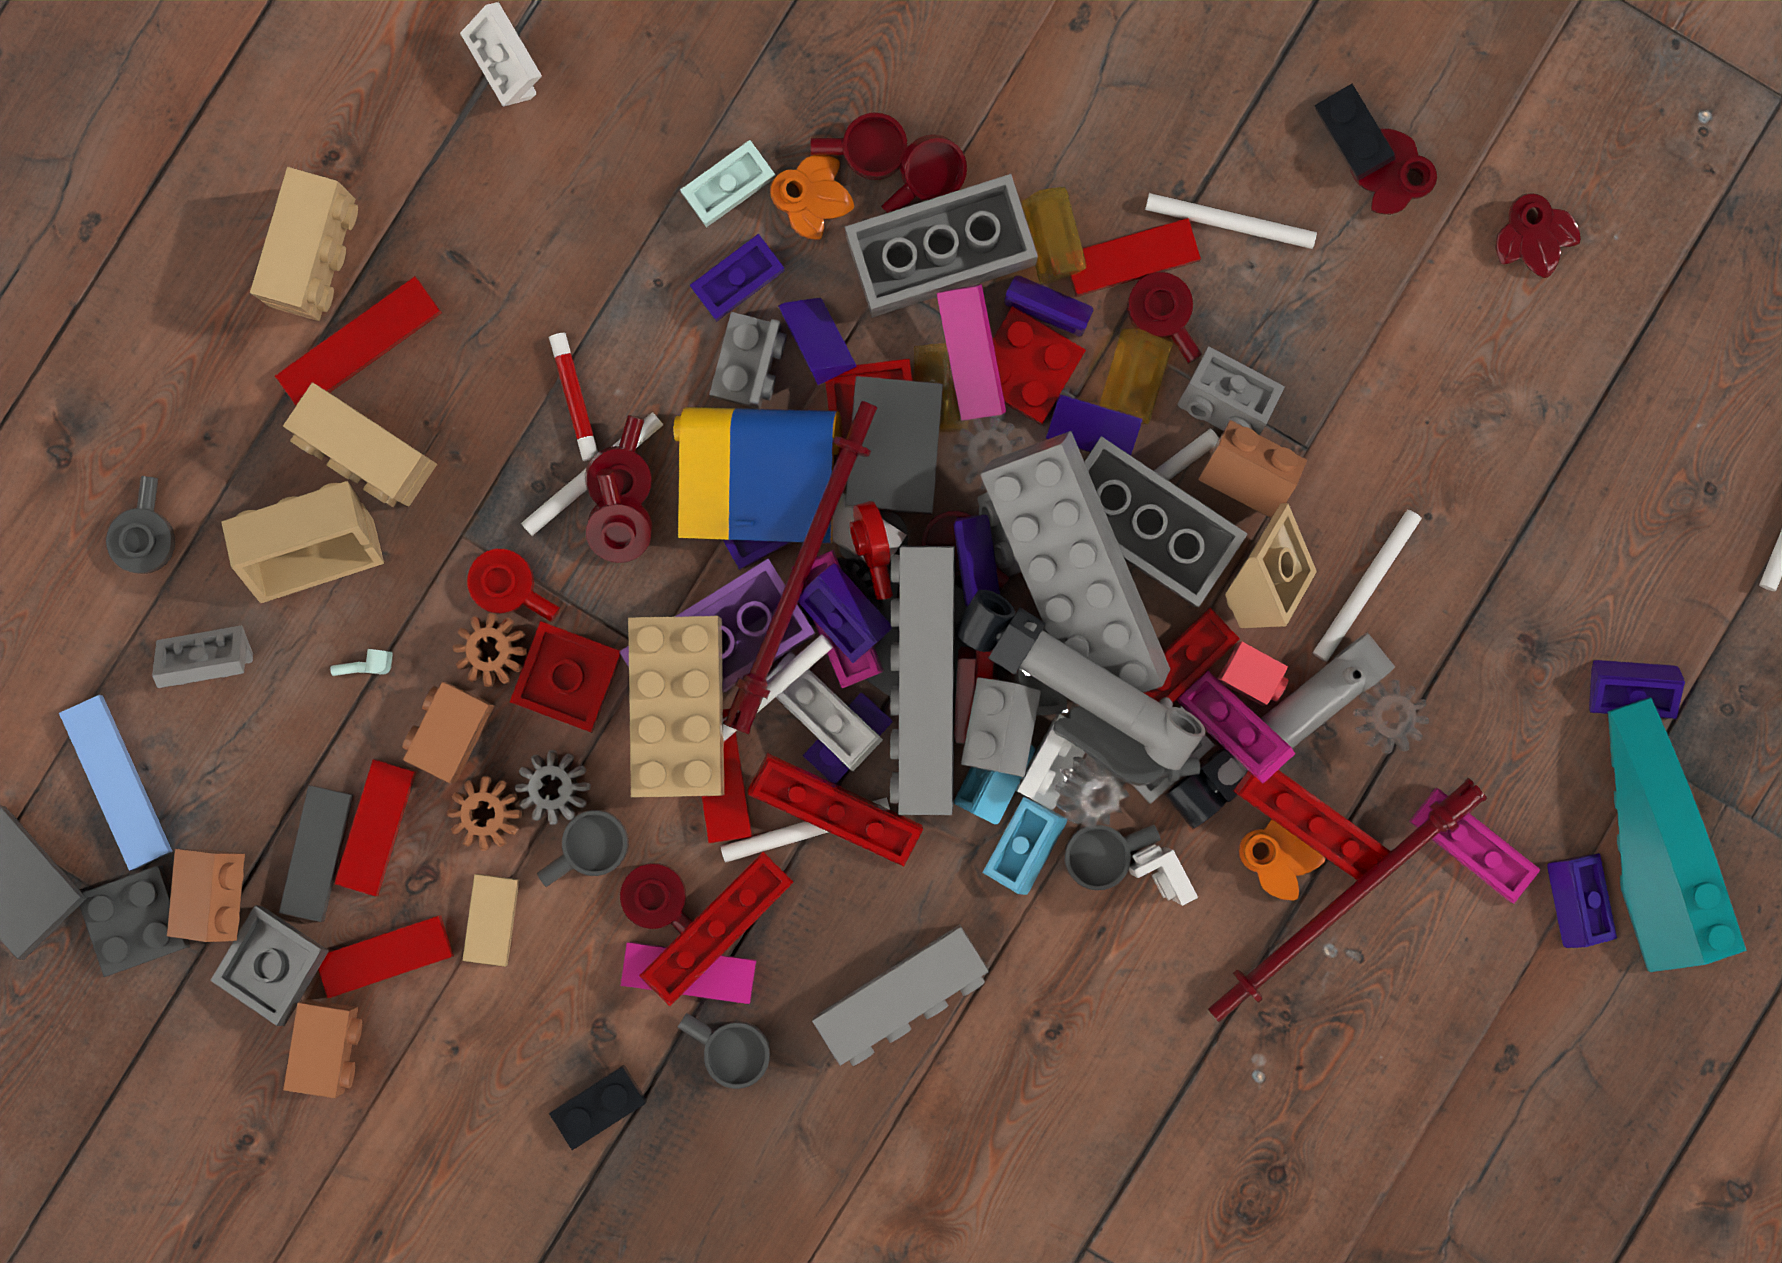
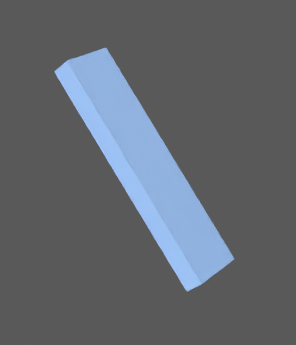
[59,695,173,871]

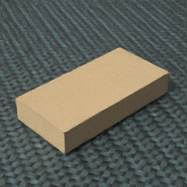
[463,874,520,967]

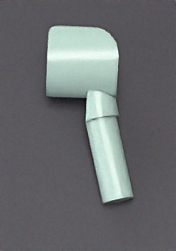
[330,649,393,676]

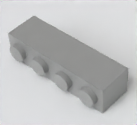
[812,924,989,1066]

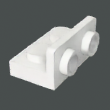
[460,2,542,106]
[1015,714,1085,810]
[1129,844,1198,906]

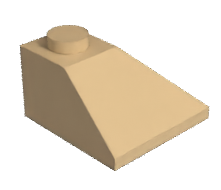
[1225,503,1317,628]

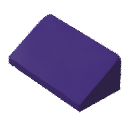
[1004,275,1093,337]
[778,297,857,385]
[1046,395,1143,456]
[953,514,1000,607]
[798,563,892,663]
[1589,660,1685,719]
[1547,853,1617,948]

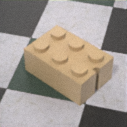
[250,167,358,321]
[283,382,437,507]
[221,481,384,603]

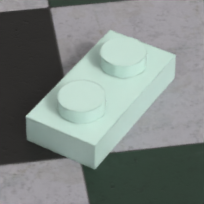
[680,140,776,228]

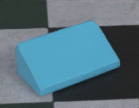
[954,745,1035,824]
[982,797,1068,895]

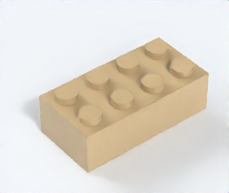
[628,616,724,797]

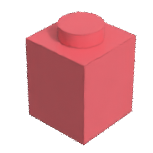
[1217,641,1289,706]

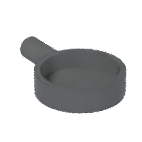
[106,476,175,574]
[537,810,629,887]
[1064,824,1161,890]
[677,1013,770,1089]

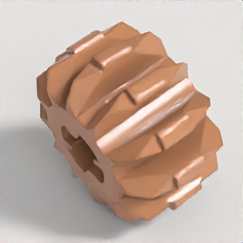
[453,613,528,687]
[447,776,523,851]

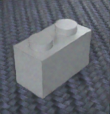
[961,677,1041,777]

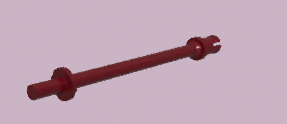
[723,401,877,734]
[1208,778,1487,1022]

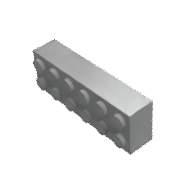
[980,431,1170,693]
[890,545,955,815]

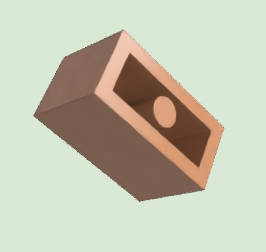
[1198,420,1307,518]
[402,682,495,783]
[167,849,245,942]
[283,999,362,1098]

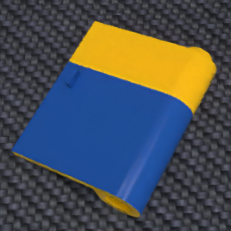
[673,407,842,543]

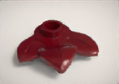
[1350,129,1437,215]
[1495,193,1581,278]

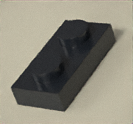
[1314,83,1396,181]
[549,1065,647,1150]

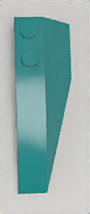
[1608,697,1747,972]

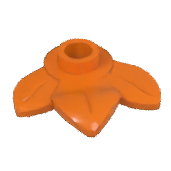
[770,155,854,240]
[1239,819,1325,900]

